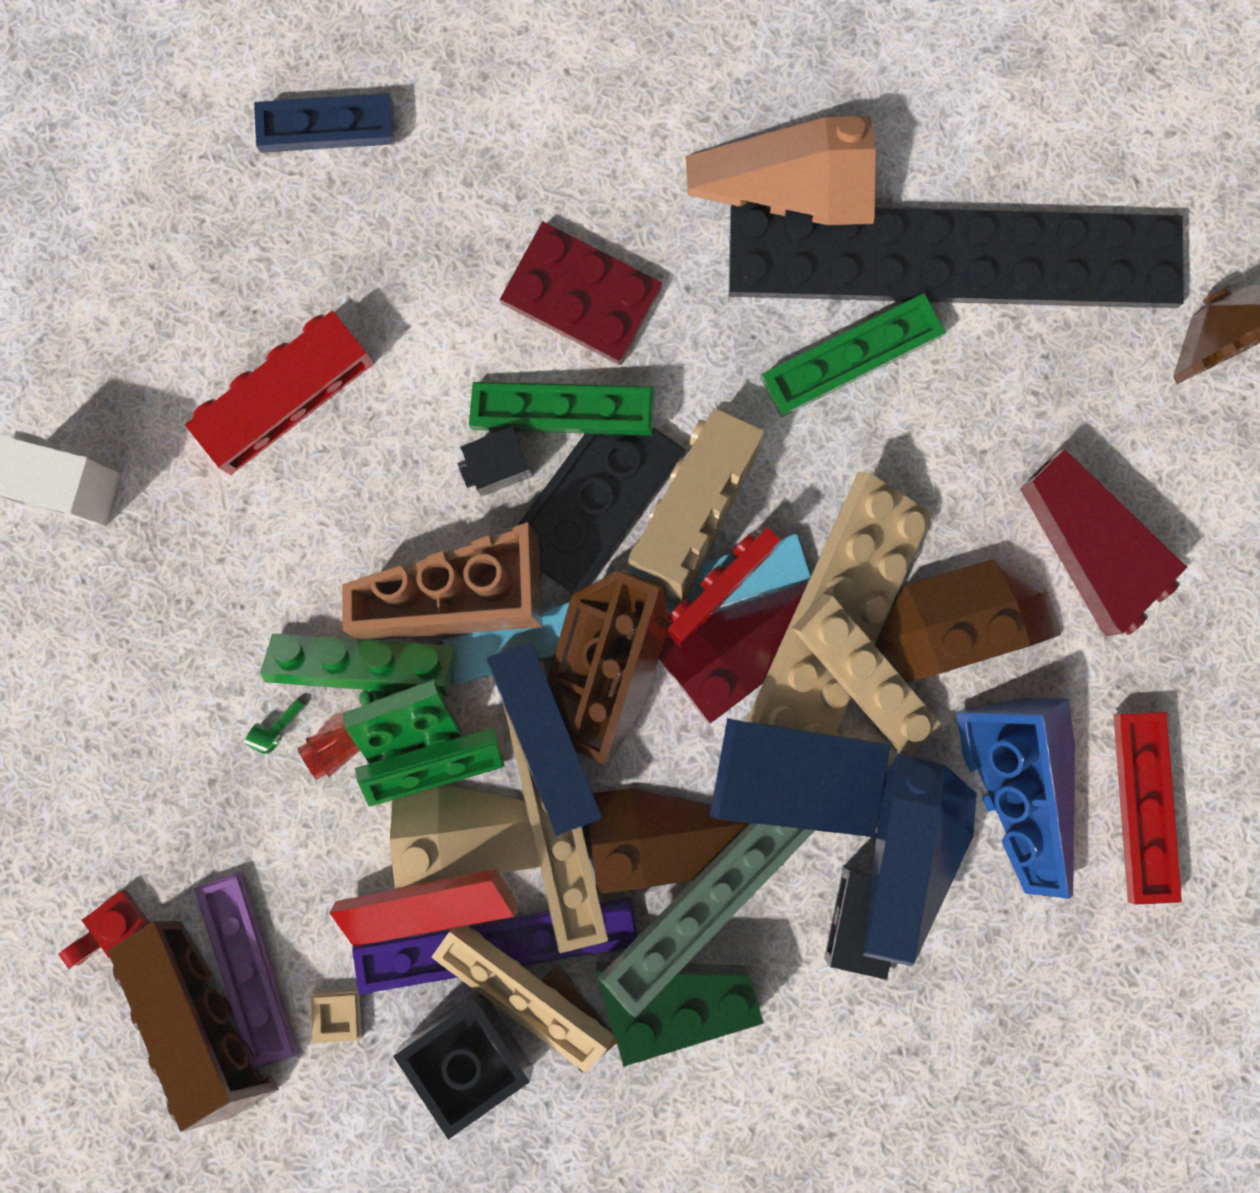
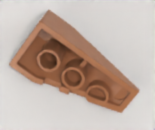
[686,116,876,225]

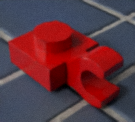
[58,889,150,969]

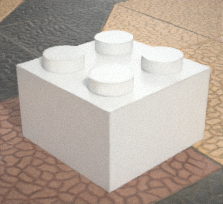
[0,431,122,526]

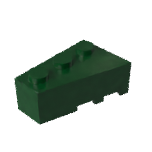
[596,961,764,1067]

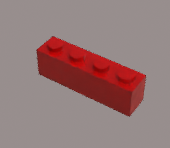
[184,310,375,475]

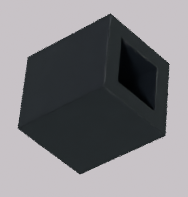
[457,426,532,497]

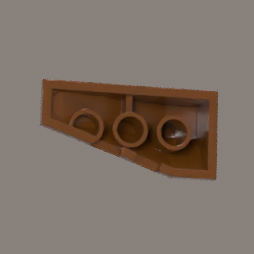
[1173,284,1260,384]

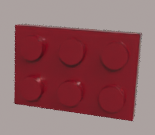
[500,221,662,365]

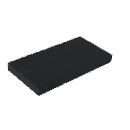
[517,427,686,595]

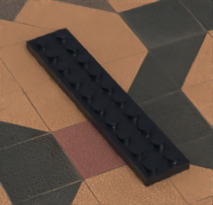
[728,204,1184,309]

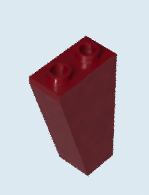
[1020,449,1187,636]

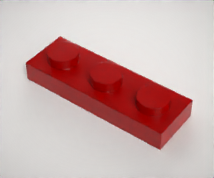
[667,527,781,647]

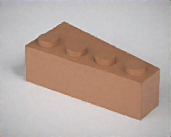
[342,522,543,640]

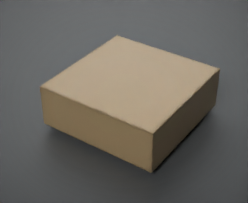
[311,989,363,1043]

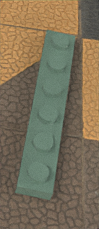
[598,823,815,1017]

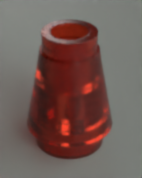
[297,724,360,780]

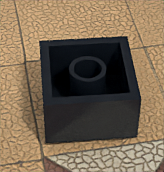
[393,991,534,1140]

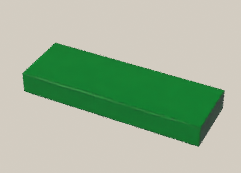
[355,727,505,807]

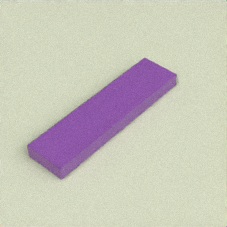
[194,872,299,1070]

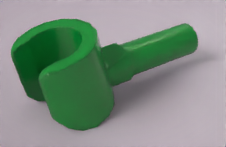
[244,699,305,754]

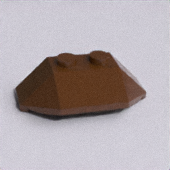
[875,559,1061,683]
[547,570,669,765]

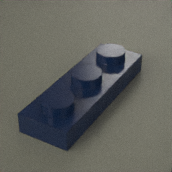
[254,93,395,153]

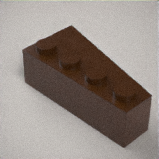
[107,921,279,1132]

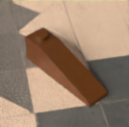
[590,788,784,894]

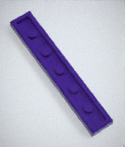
[352,897,638,995]

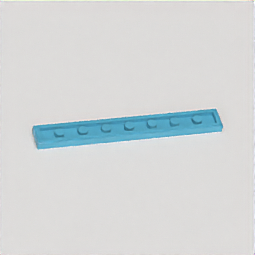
[443,534,811,686]

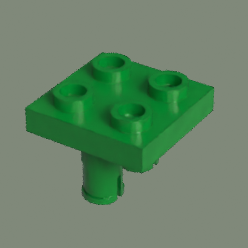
[342,679,464,764]

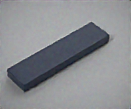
[487,641,602,837]

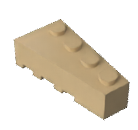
[627,408,765,604]

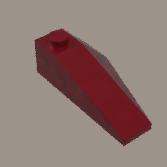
[659,582,808,724]

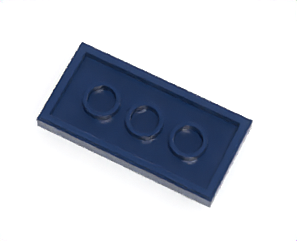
[710,718,891,837]

